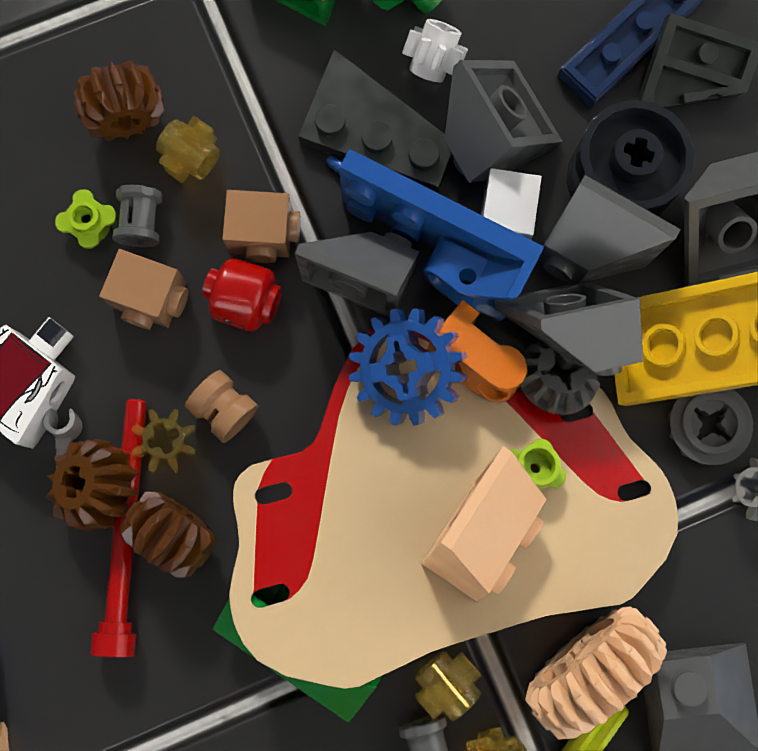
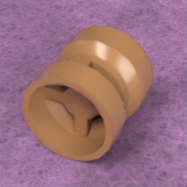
[185,370,259,443]

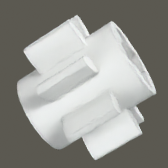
[402,19,468,83]

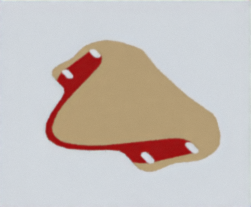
[229,322,678,689]

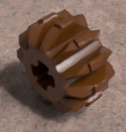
[73,60,164,141]
[45,439,139,531]
[119,491,217,578]

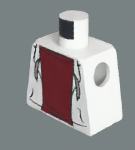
[0,317,75,449]

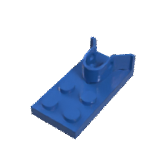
[339,149,544,322]

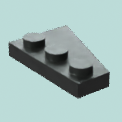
[298,49,452,193]

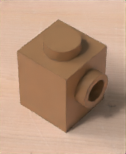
[223,190,301,263]
[99,249,189,330]

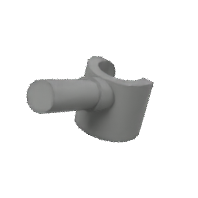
[43,408,83,469]

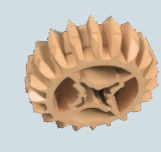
[525,607,667,740]

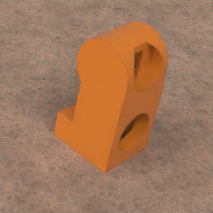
[427,300,527,403]

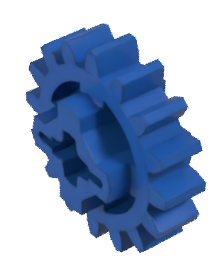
[349,309,467,426]

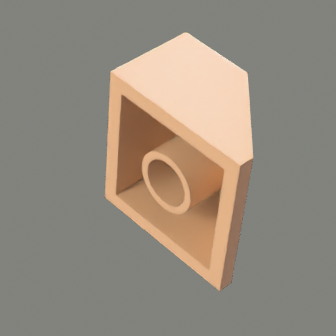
[421,446,547,602]

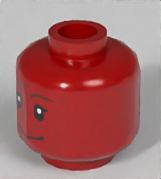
[202,258,282,332]

